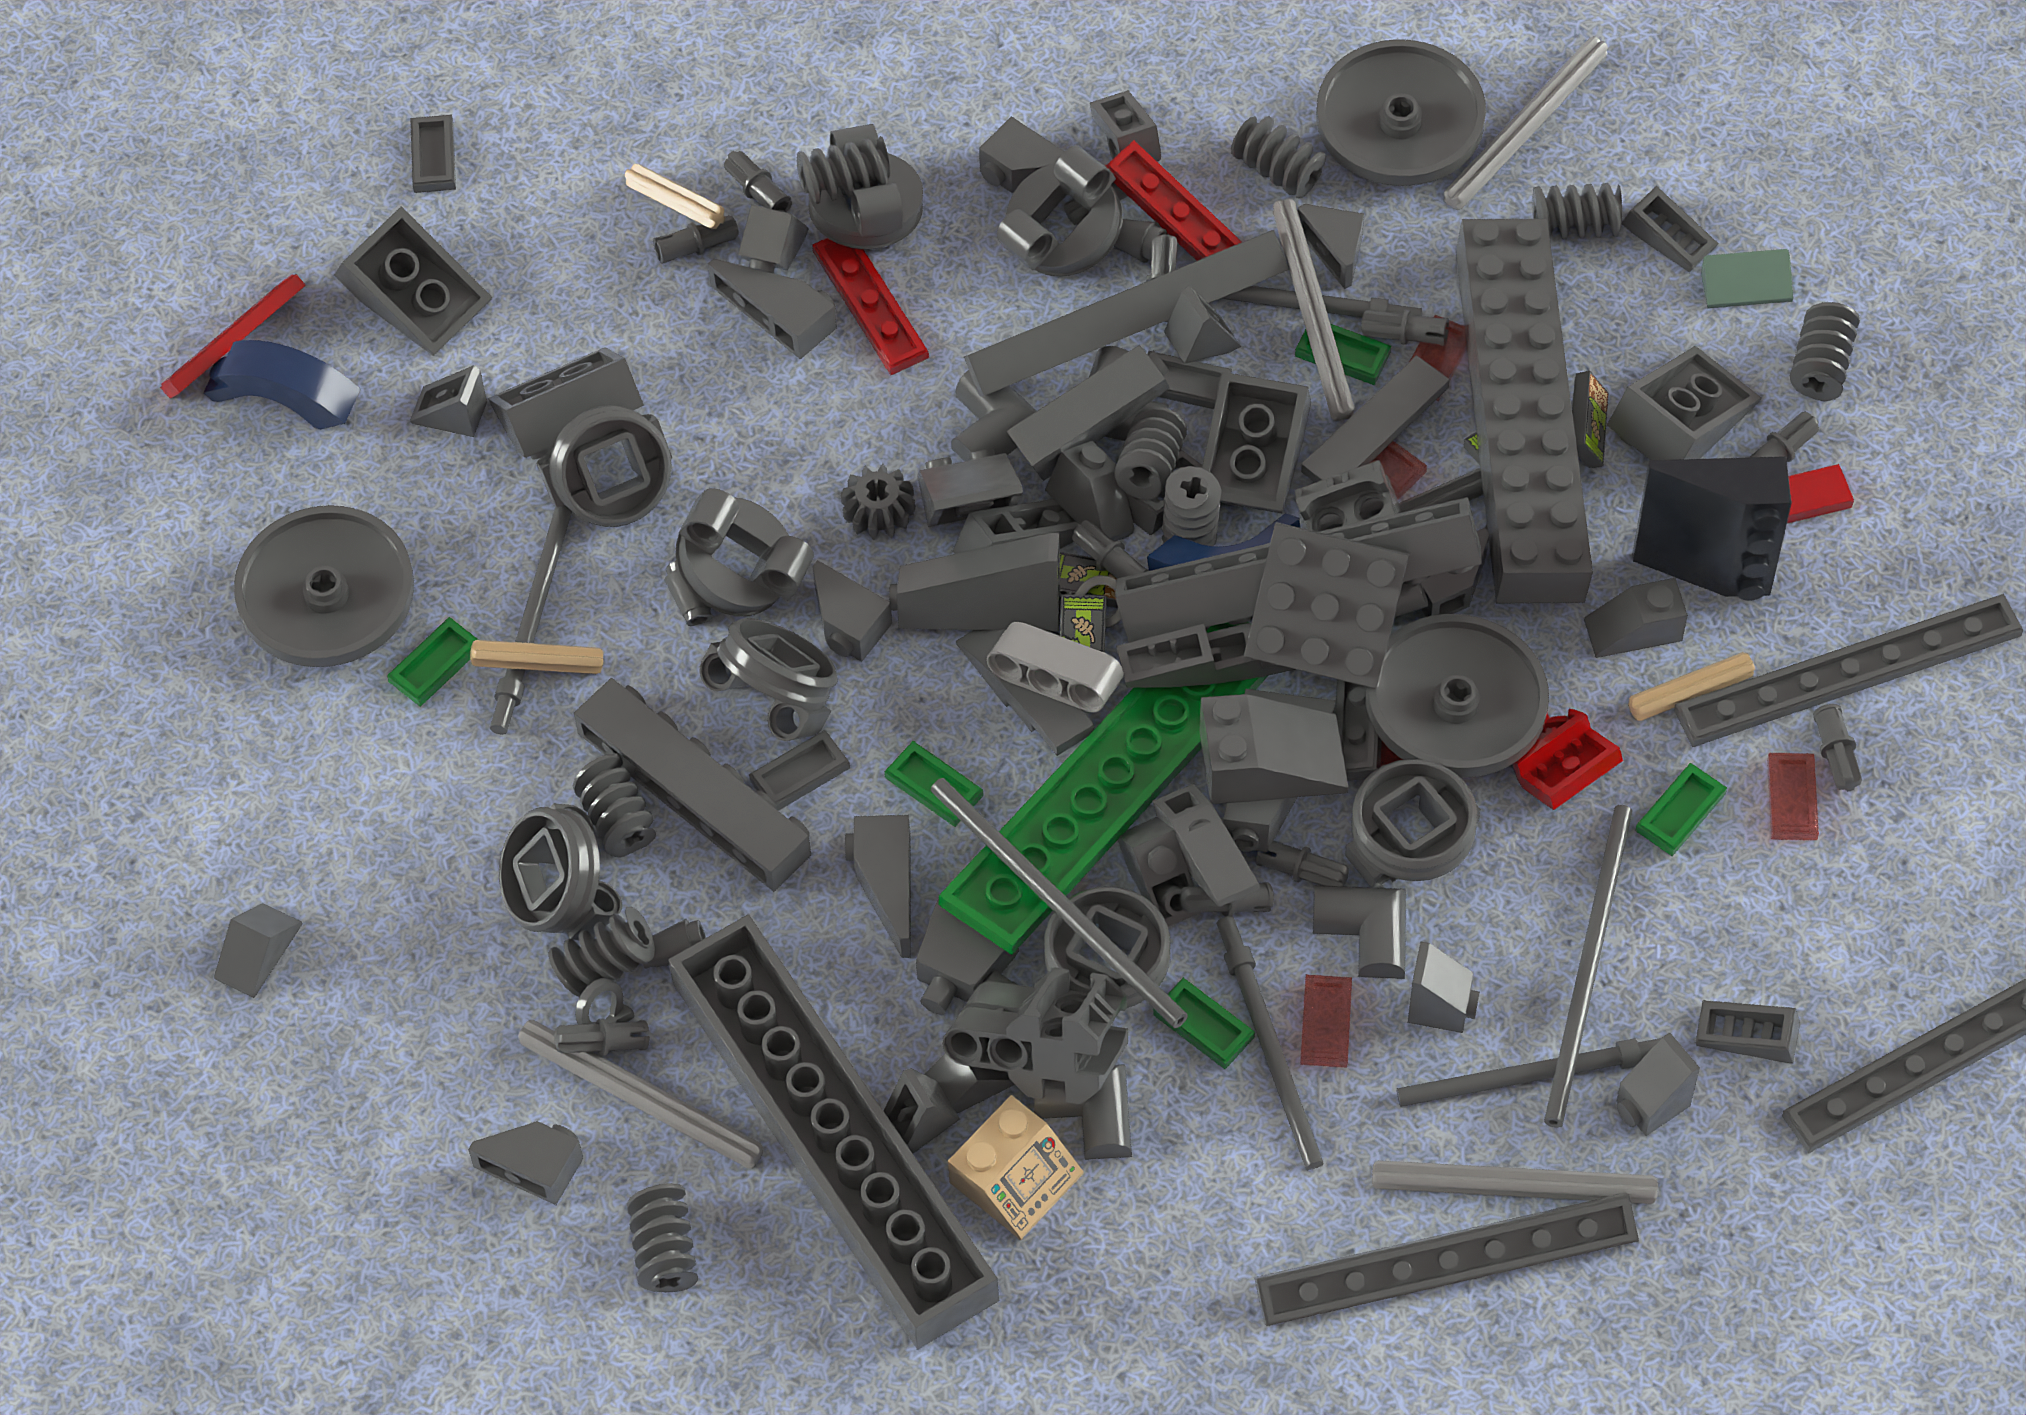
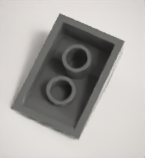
[334,206,493,356]
[1607,346,1762,460]
[1202,372,1311,514]
[917,449,1023,527]
[1199,694,1349,804]

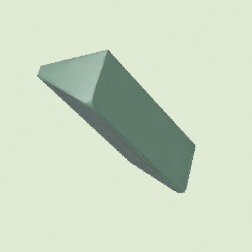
[1701,249,1793,308]

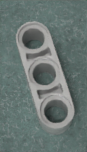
[986,622,1124,712]

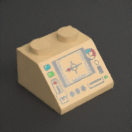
[948,1095,1083,1240]

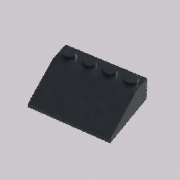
[1632,456,1792,601]

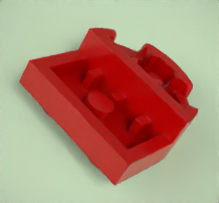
[1512,709,1623,810]

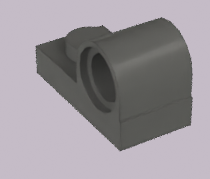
[1090,90,1161,162]

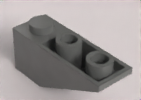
[1153,783,1260,907]

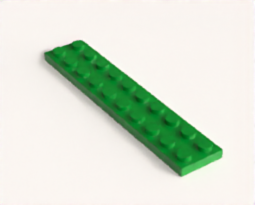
[938,622,1268,955]

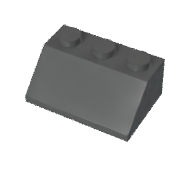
[488,347,644,460]

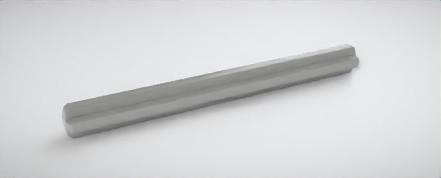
[1443,36,1608,210]
[1273,198,1354,421]
[518,1020,763,1168]
[1372,1160,1658,1204]

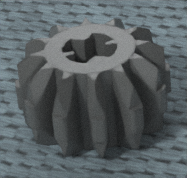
[841,463,916,541]

